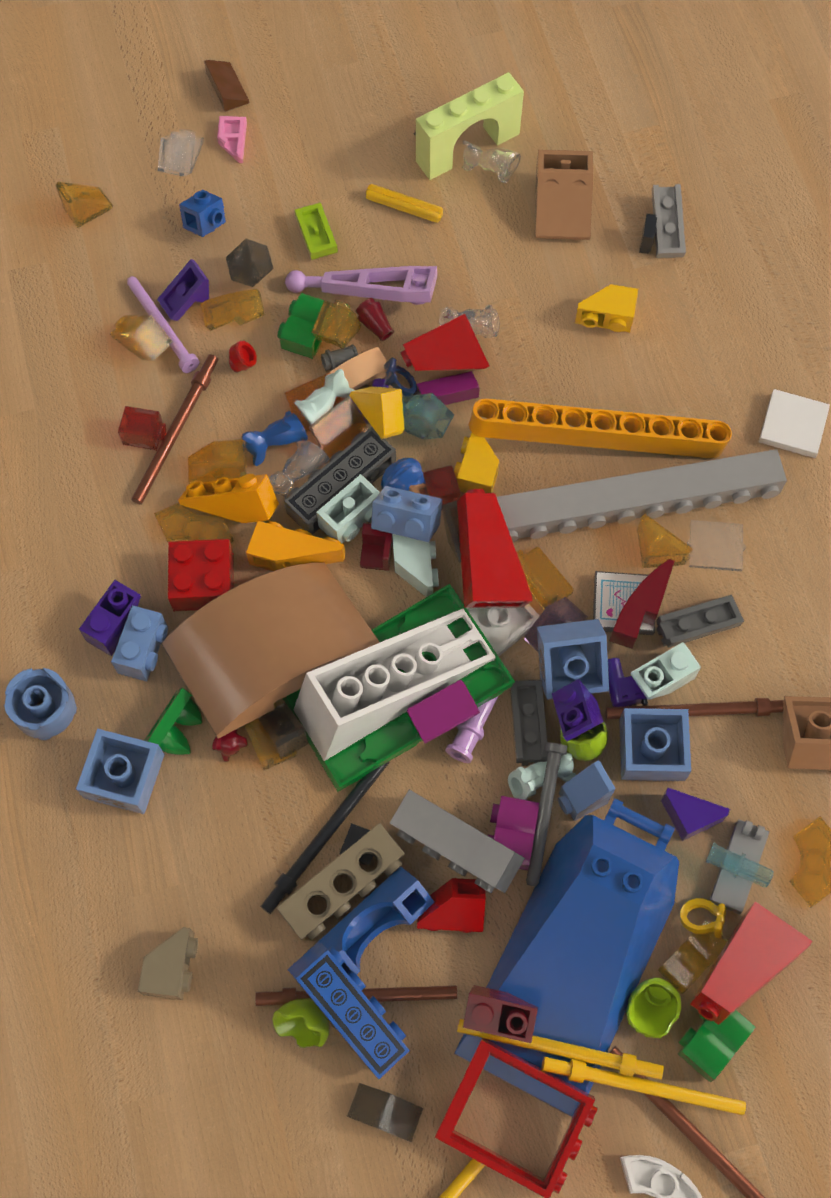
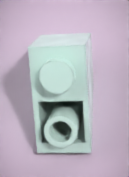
[392,534,439,597]
[631,642,701,700]

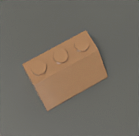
[783,696,831,770]

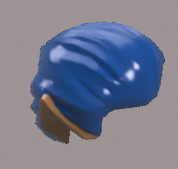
[381,458,426,494]

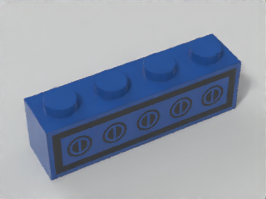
[287,942,410,1079]

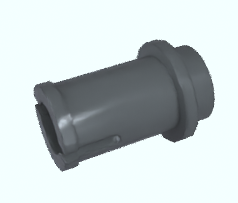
[321,344,358,371]

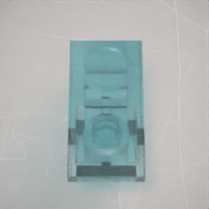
[402,393,455,440]

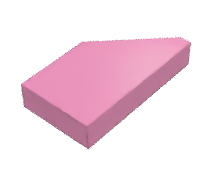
[217,116,247,163]

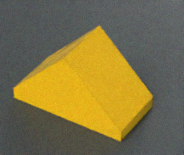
[349,386,404,439]

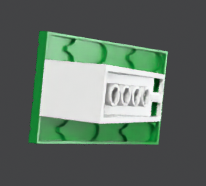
[282,584,515,792]

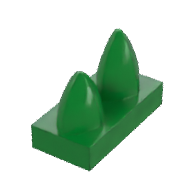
[144,688,203,755]

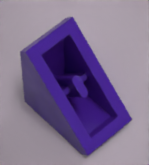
[661,787,730,841]

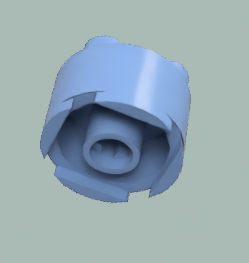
[4,668,77,740]

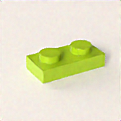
[295,202,338,260]

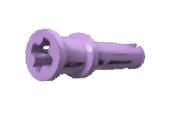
[445,696,498,763]

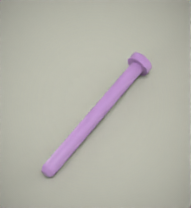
[127,276,200,373]

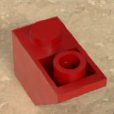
[417,878,486,933]

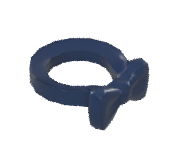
[384,357,417,397]

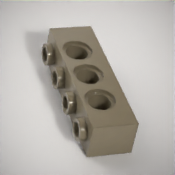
[277,823,405,940]

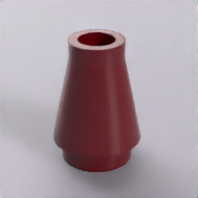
[355,298,394,341]

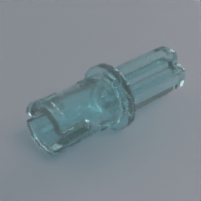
[706,843,774,888]

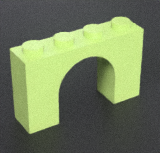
[416,72,524,180]

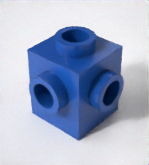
[179,190,226,237]

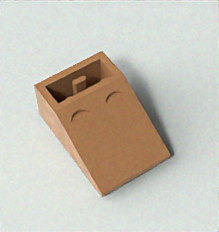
[535,150,593,240]

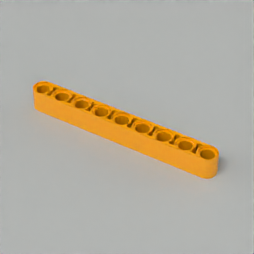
[468,399,732,458]

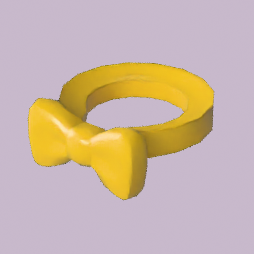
[680,898,726,938]

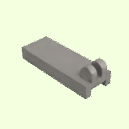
[652,184,686,258]
[710,819,770,915]

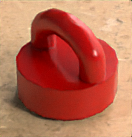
[229,340,257,373]

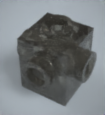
[226,239,274,287]

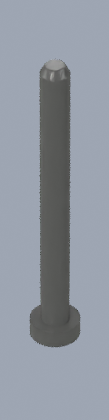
[526,742,568,887]

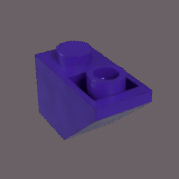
[79,580,141,656]
[552,679,603,741]

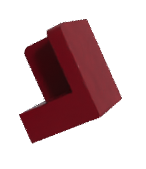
[360,523,393,571]

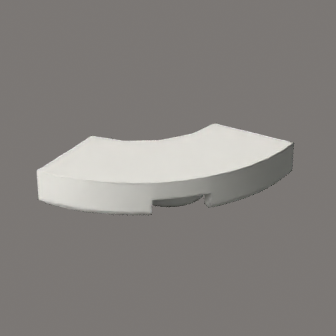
[620,1155,702,1198]

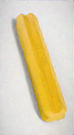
[366,184,443,223]

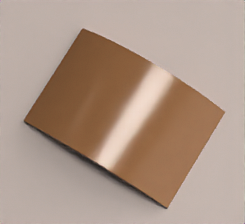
[162,563,380,739]

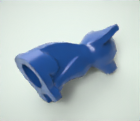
[241,411,308,466]

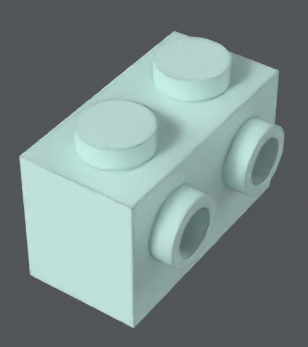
[317,474,380,544]

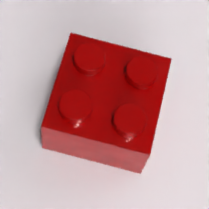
[168,539,234,612]

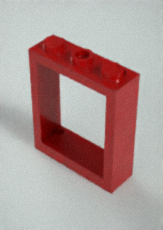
[434,1038,598,1198]

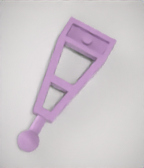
[285,266,437,305]

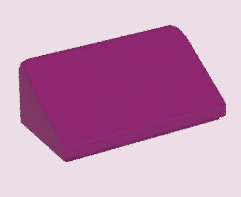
[417,371,480,410]
[407,680,480,744]

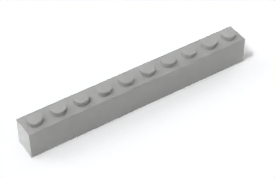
[497,449,787,542]

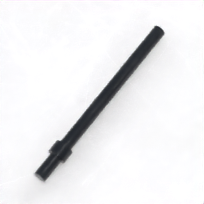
[260,762,390,914]

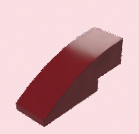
[609,559,675,649]

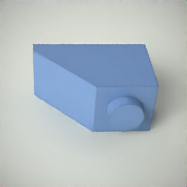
[558,760,616,821]

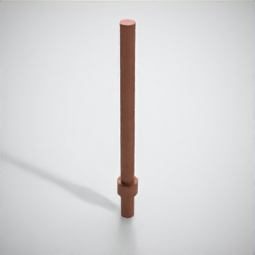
[131,354,219,505]
[606,698,783,720]
[255,986,457,1006]
[608,1046,765,1198]

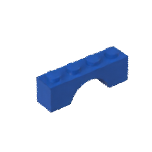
[308,866,435,975]

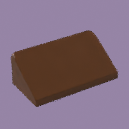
[204,60,249,112]

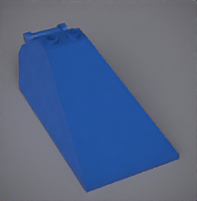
[454,798,679,1117]

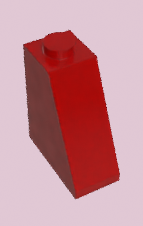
[400,314,490,371]

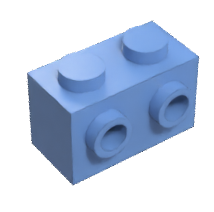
[371,486,442,542]
[111,605,168,682]

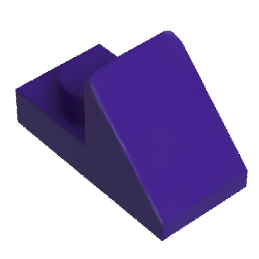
[157,259,209,321]

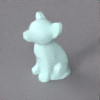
[294,369,355,429]
[508,753,576,800]

